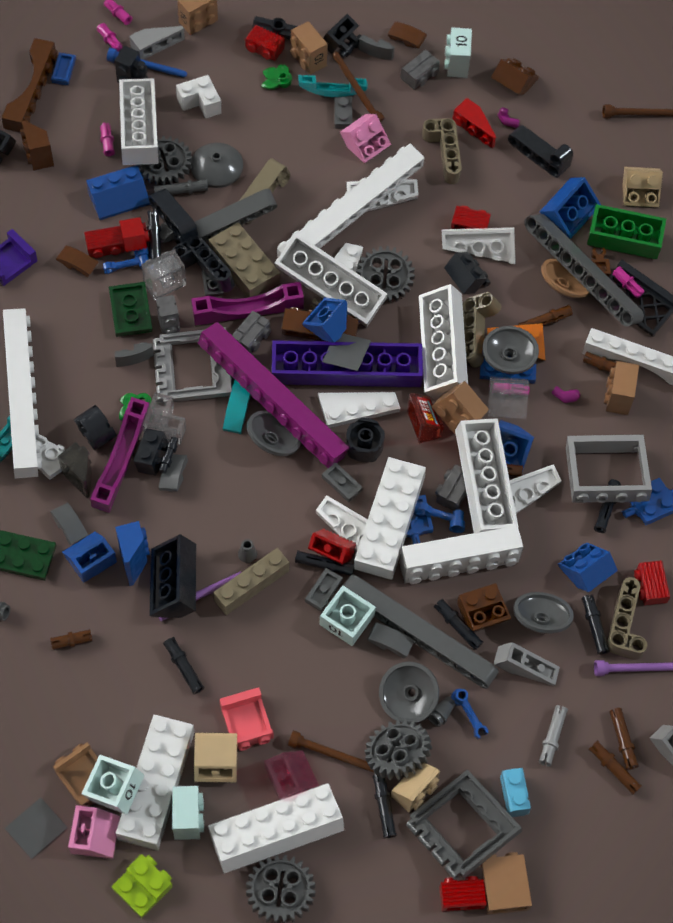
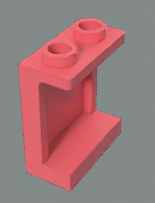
[220,687,274,751]

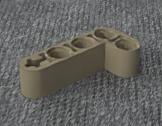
[422,118,461,184]
[240,158,291,224]
[462,292,502,368]
[607,577,647,660]

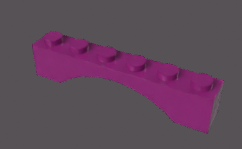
[191,282,304,326]
[90,397,150,513]

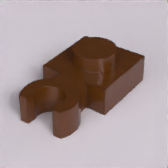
[591,248,611,277]

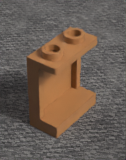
[53,742,98,807]
[480,852,532,915]

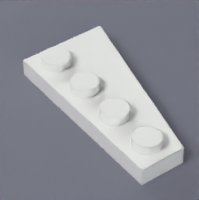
[346,179,418,212]
[318,392,400,428]
[510,464,561,514]

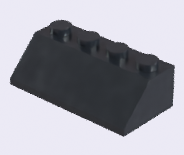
[149,534,196,618]

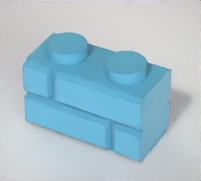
[500,768,531,817]

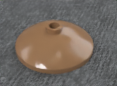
[541,259,590,298]

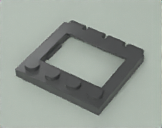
[406,770,522,880]

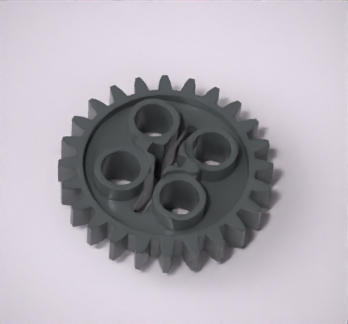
[137,136,192,186]
[356,246,415,304]
[364,719,432,780]
[246,855,315,923]

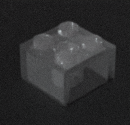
[141,250,186,300]
[487,377,529,419]

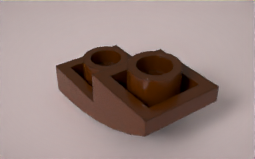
[387,21,427,49]
[56,246,99,278]

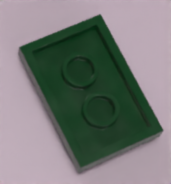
[109,282,153,337]
[0,530,57,581]

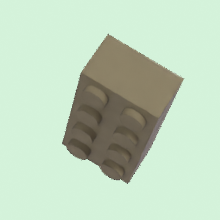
[208,222,280,298]

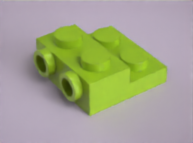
[111,854,172,918]

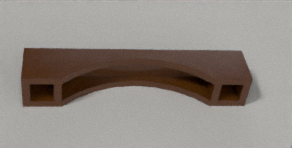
[1,38,58,132]

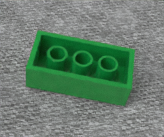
[587,204,666,260]

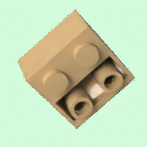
[623,167,663,207]
[194,733,237,782]
[391,763,440,813]

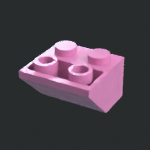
[340,114,391,163]
[68,805,120,859]

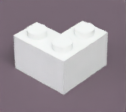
[176,75,222,119]

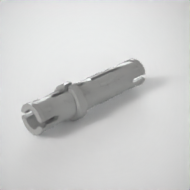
[538,705,568,767]

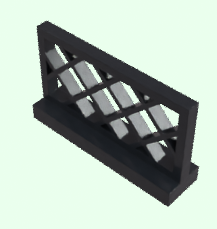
[609,260,673,336]

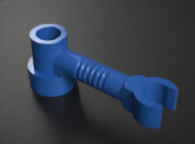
[103,248,150,274]
[416,502,465,533]
[450,689,488,739]

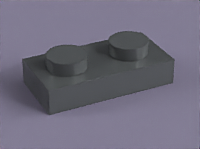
[335,96,352,128]
[322,462,363,502]
[305,568,343,612]

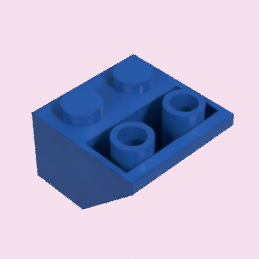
[62,531,117,583]
[558,543,618,593]

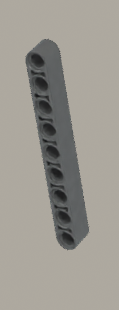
[524,214,644,326]
[343,575,499,689]

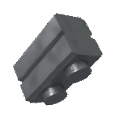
[400,50,440,89]
[156,295,180,334]
[232,311,271,353]
[435,465,467,511]

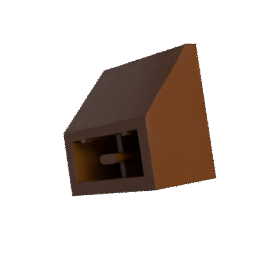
[491,58,540,95]
[20,121,54,171]
[457,583,511,632]

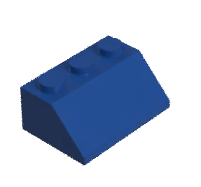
[86,165,150,220]
[540,177,601,239]
[115,521,150,586]

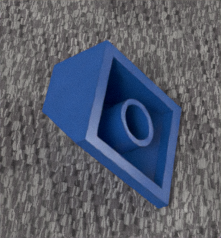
[302,297,347,342]
[499,420,534,472]

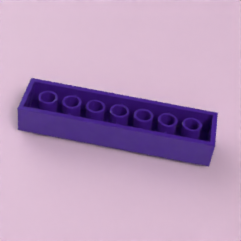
[272,340,423,387]

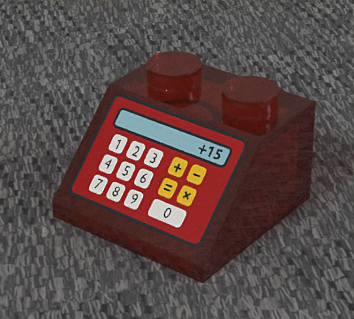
[407,393,444,444]

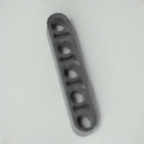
[195,189,277,242]

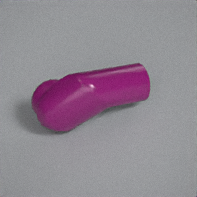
[498,107,520,128]
[552,386,581,403]

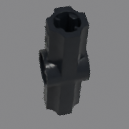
[252,16,298,40]

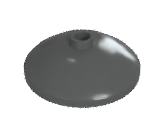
[191,143,243,188]
[483,326,539,374]
[247,411,301,456]
[513,592,574,634]
[379,662,439,724]

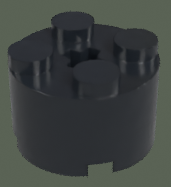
[73,405,117,450]
[346,418,385,462]

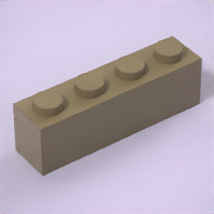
[213,548,289,615]

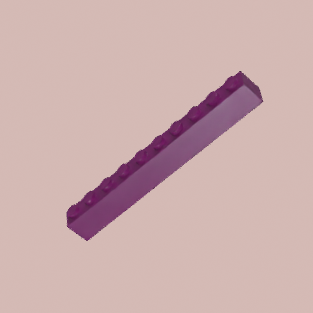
[198,322,349,468]

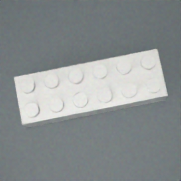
[119,78,159,165]
[275,233,387,327]
[419,284,468,401]
[455,418,518,533]
[354,457,426,580]
[399,526,523,584]
[116,715,194,851]
[208,783,344,874]

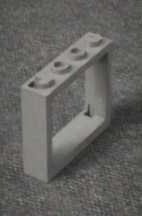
[566,435,652,503]

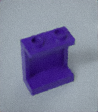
[0,229,38,286]

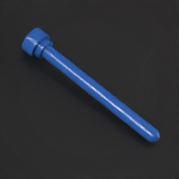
[107,48,187,78]

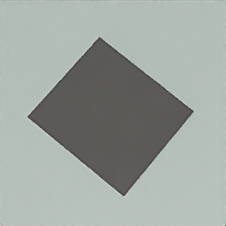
[322,334,371,371]
[5,798,68,859]

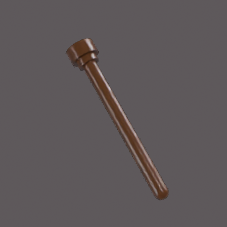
[333,52,385,122]
[602,104,673,118]
[288,730,374,773]

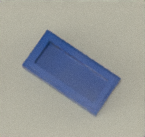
[51,52,76,85]

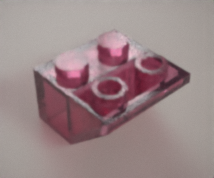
[265,750,319,800]

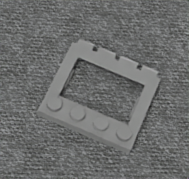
[153,327,232,403]

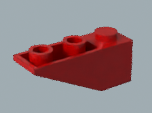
[452,98,496,149]

